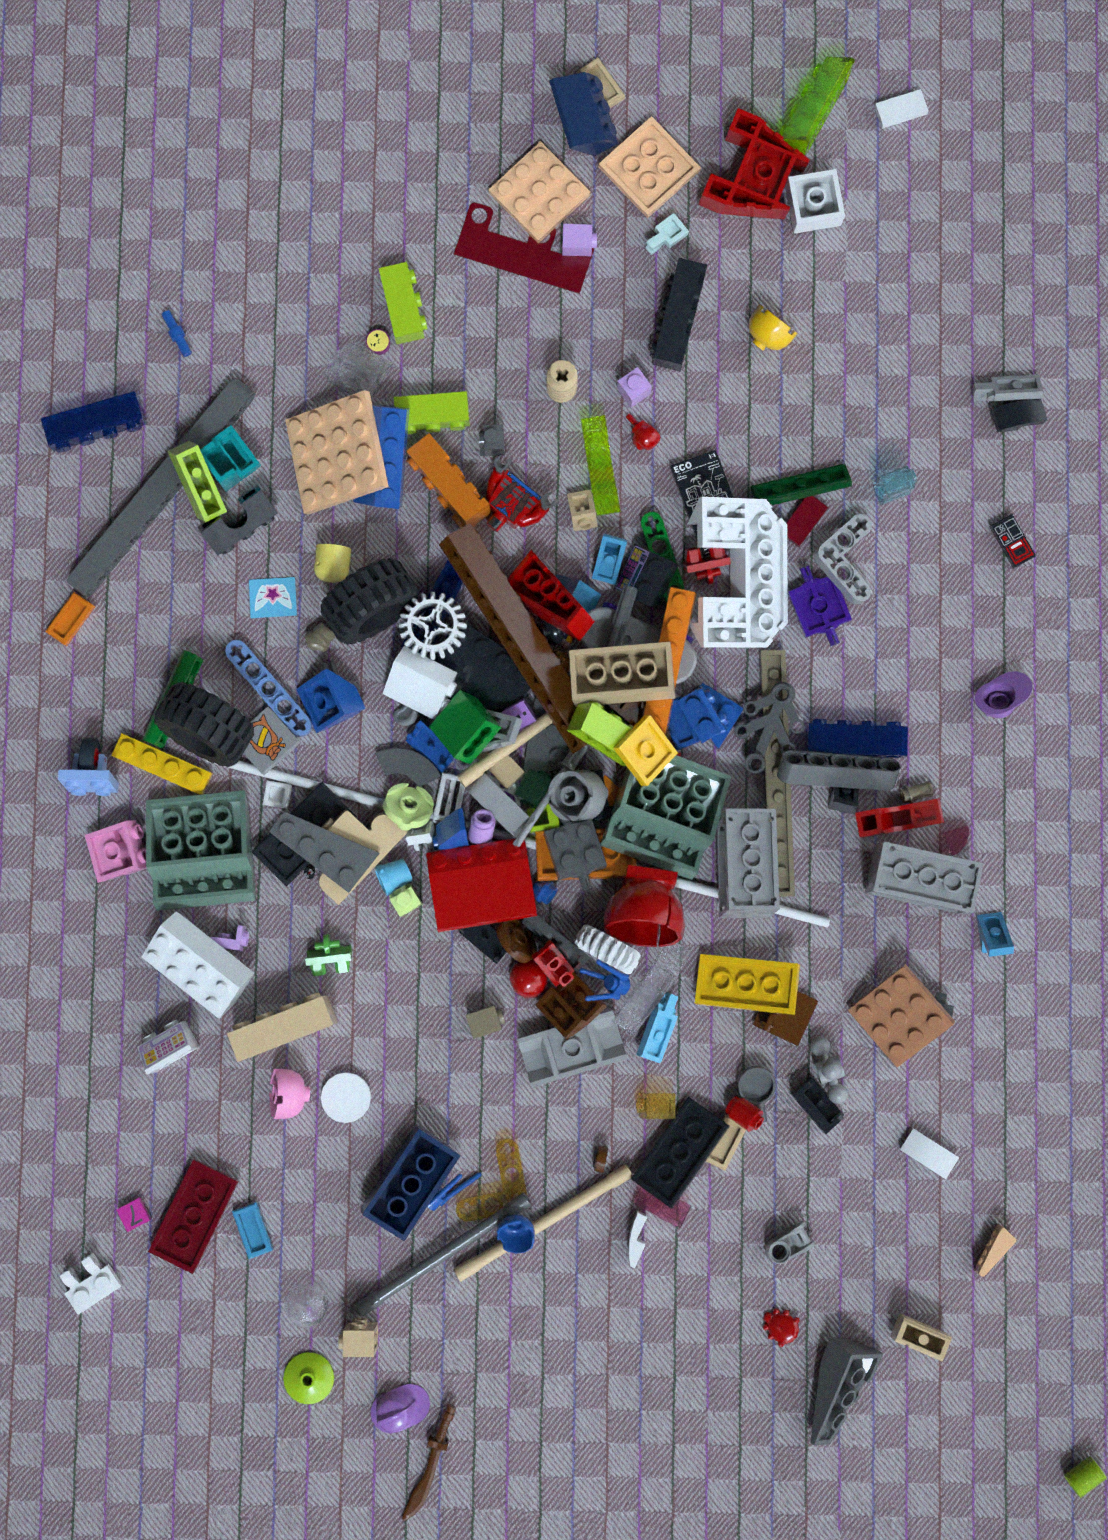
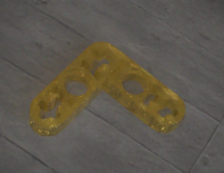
[456,1138,528,1221]

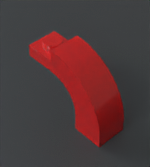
[855,798,944,837]

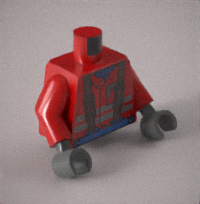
[486,454,559,532]

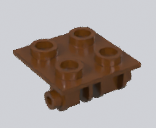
[753,991,818,1046]

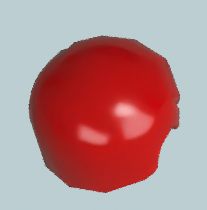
[509,959,548,999]

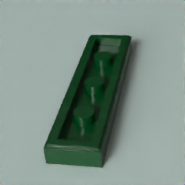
[750,463,852,506]

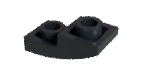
[990,399,1048,433]

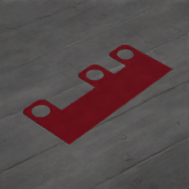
[454,202,595,294]

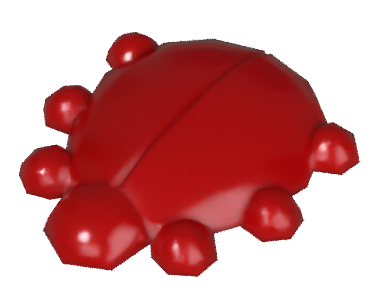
[763,1308,800,1347]

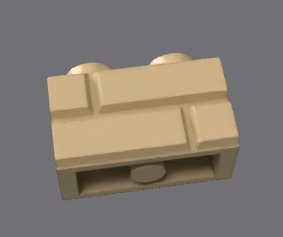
[891,1313,952,1361]

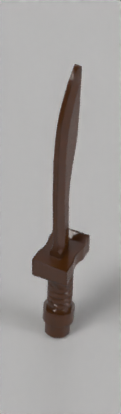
[402,1404,456,1521]

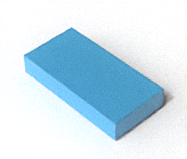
[232,1202,274,1259]

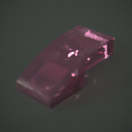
[633,1187,691,1228]

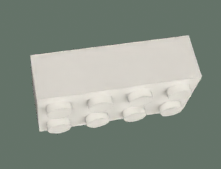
[142,911,255,1019]

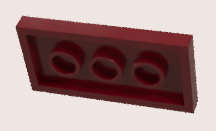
[148,1159,239,1274]

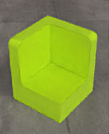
[527,804,560,834]

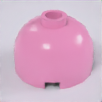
[269,1069,310,1119]

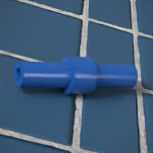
[161,310,192,357]

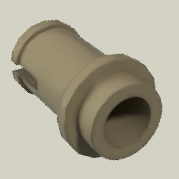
[900,781,933,804]

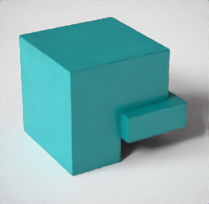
[200,425,261,492]

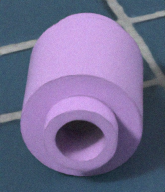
[468,809,496,845]

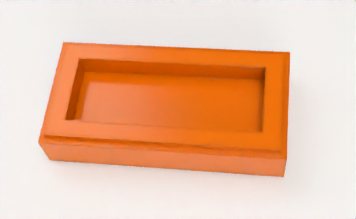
[45,592,95,646]

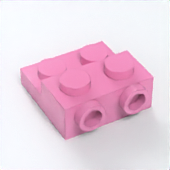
[85,820,147,883]

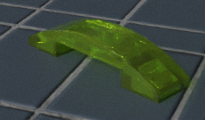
[581,415,621,516]

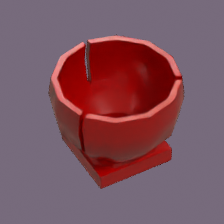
[604,865,685,947]

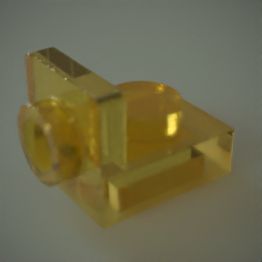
[636,1092,675,1119]

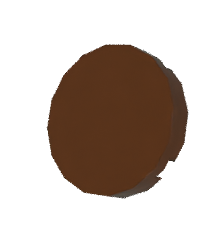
[496,919,537,963]

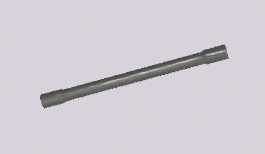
[355,1192,532,1316]

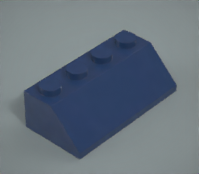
[360,1123,461,1241]

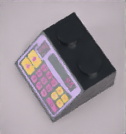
[614,544,679,609]

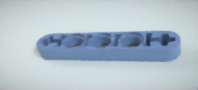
[225,640,312,737]

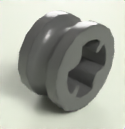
[322,659,339,676]

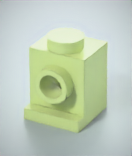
[389,883,423,917]

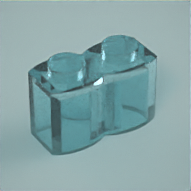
[873,466,917,505]

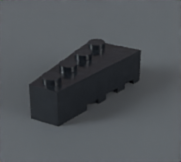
[649,258,707,372]

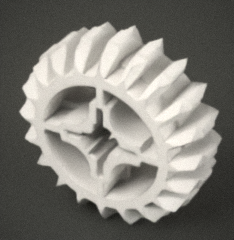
[399,592,467,660]
[574,925,641,974]

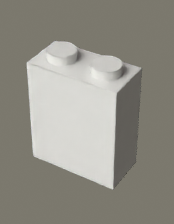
[383,646,457,720]

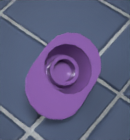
[975,671,1033,718]
[370,1384,430,1434]

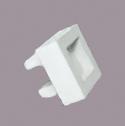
[406,820,435,851]

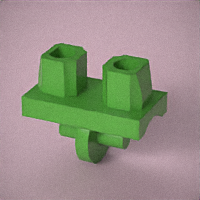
[305,934,352,976]

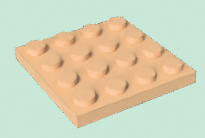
[285,390,389,514]

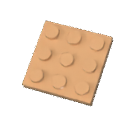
[598,116,701,219]
[488,141,590,243]

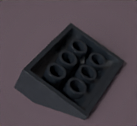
[433,621,532,714]

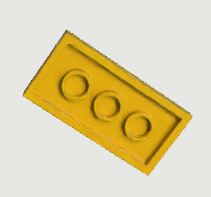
[694,954,800,1015]

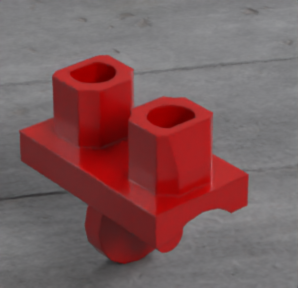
[682,547,731,585]
[531,940,575,987]

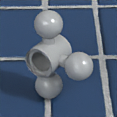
[810,1036,848,1104]

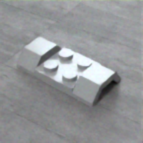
[517,1010,628,1088]

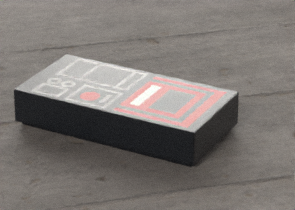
[989,514,1036,569]

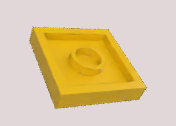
[613,715,678,786]

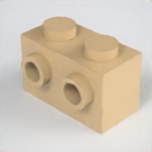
[338,1318,378,1357]

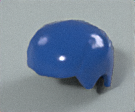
[496,1214,535,1254]

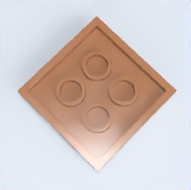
[848,964,955,1067]

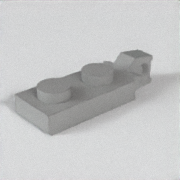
[972,374,1044,401]

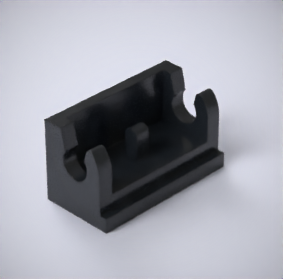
[459,924,507,964]
[790,1077,844,1134]

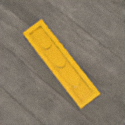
[111,733,213,795]

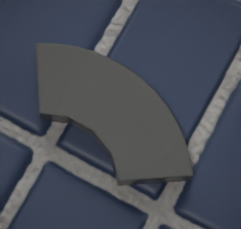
[375,748,441,787]

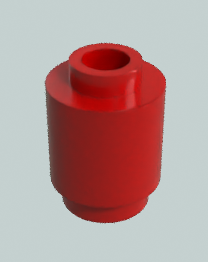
[725,1096,764,1132]

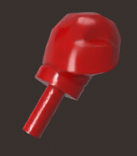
[626,413,661,451]

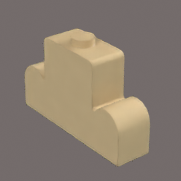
[318,810,407,905]

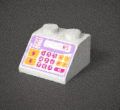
[137,1019,200,1075]

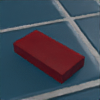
[786,496,829,547]

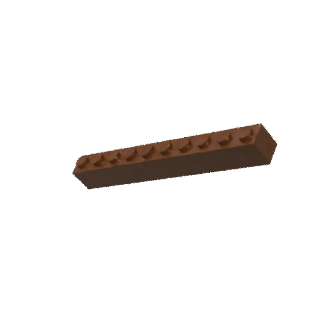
[439,523,589,754]

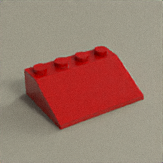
[426,838,537,932]

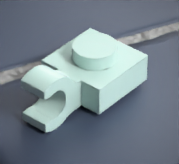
[645,213,689,255]

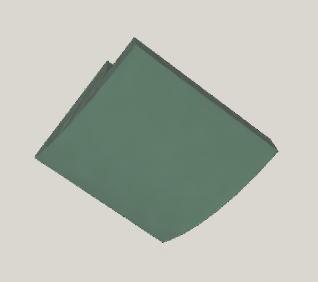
[600,755,731,880]
[146,790,256,911]

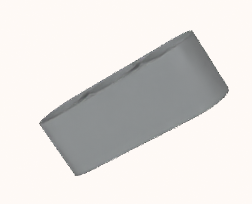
[466,773,530,838]

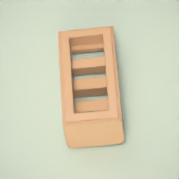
[974,1224,1017,1277]

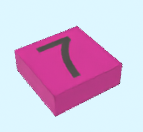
[116,1197,152,1232]

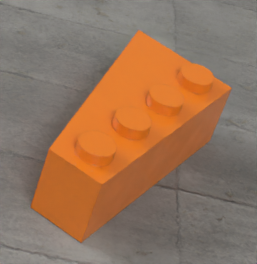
[406,433,490,528]

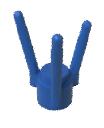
[579,959,630,1001]
[427,1172,482,1211]

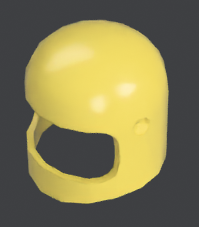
[314,544,351,583]

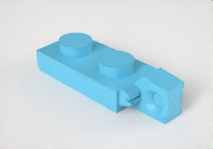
[636,991,678,1063]

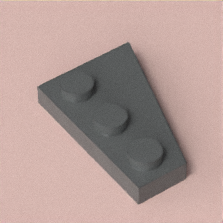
[523,699,569,776]
[521,913,591,973]

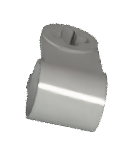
[765,1222,816,1264]

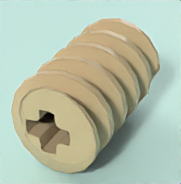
[546,360,578,403]

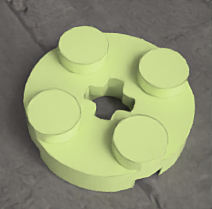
[382,783,434,831]

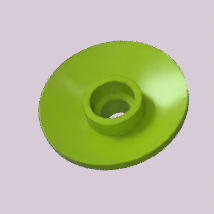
[283,1352,334,1404]

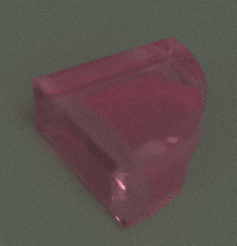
[943,825,969,856]

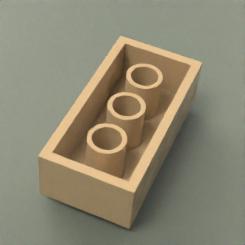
[569,642,675,707]
[227,993,338,1062]

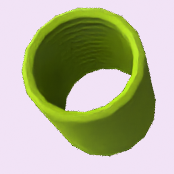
[1064,1456,1107,1498]

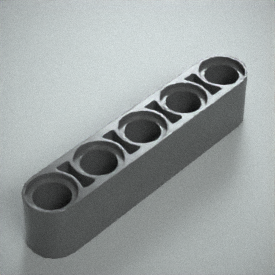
[777,750,901,791]

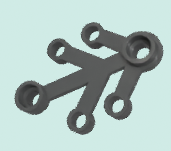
[734,682,805,773]

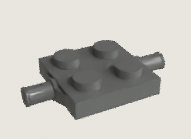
[543,819,607,892]

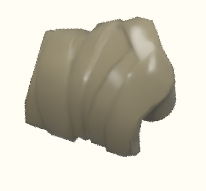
[305,621,335,653]

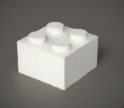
[785,169,845,234]

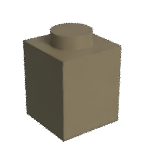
[466,1005,505,1039]

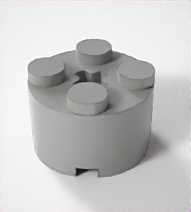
[548,770,609,821]

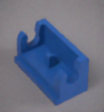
[406,721,456,773]

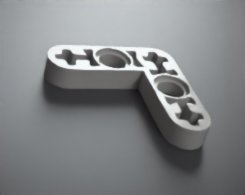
[814,514,872,605]

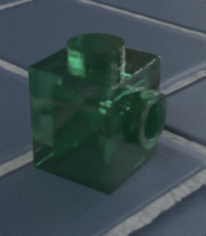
[514,769,552,809]

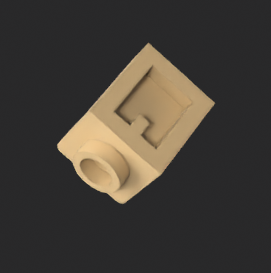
[567,489,598,531]

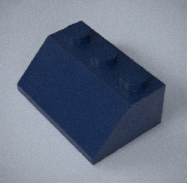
[549,72,618,156]

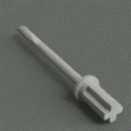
[513,746,588,847]

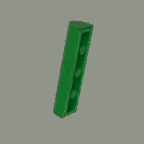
[142,650,203,749]

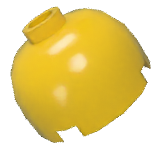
[748,304,798,351]

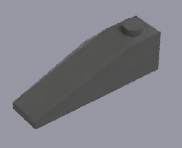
[810,1338,883,1445]

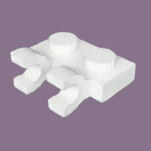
[60,1253,122,1314]

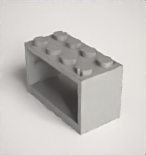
[716,809,780,918]
[865,842,984,915]

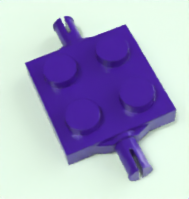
[788,566,852,647]

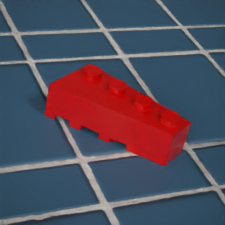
[508,550,595,641]

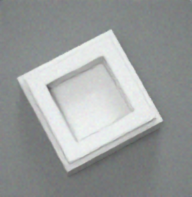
[262,780,292,809]

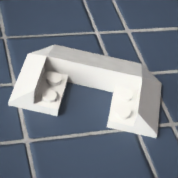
[688,497,788,648]

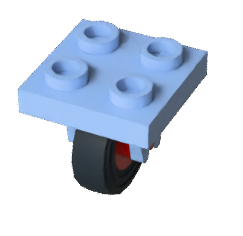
[58,738,119,796]

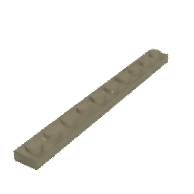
[760,650,795,897]

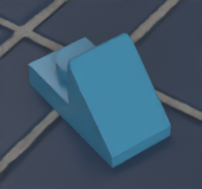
[592,534,628,585]
[977,912,1014,957]

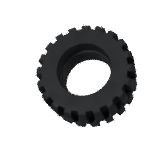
[321,558,419,645]
[154,682,254,767]

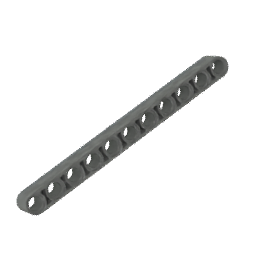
[67,378,256,598]

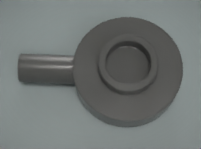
[737,1066,776,1123]

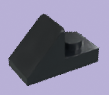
[828,787,859,814]

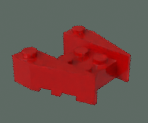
[698,108,810,220]

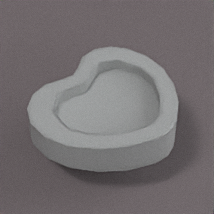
[393,705,418,726]

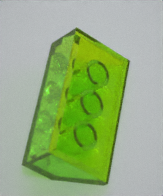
[779,56,855,156]

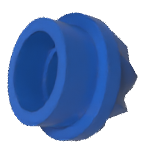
[533,881,558,905]

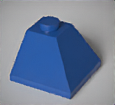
[296,669,366,733]

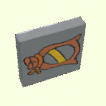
[244,706,301,775]

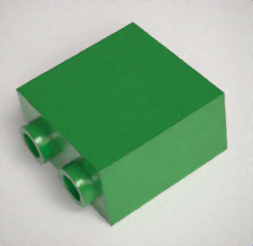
[429,690,502,764]

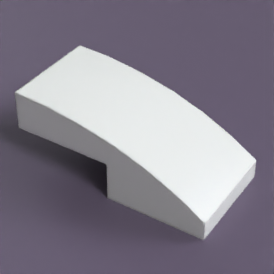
[900,1129,959,1179]
[628,1210,647,1268]

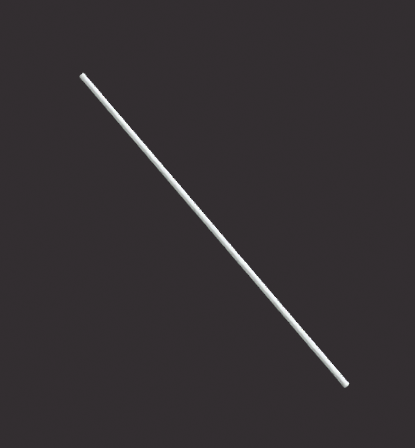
[207,760,830,928]

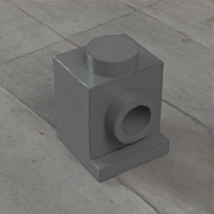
[479,424,505,456]

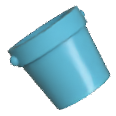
[374,858,413,896]

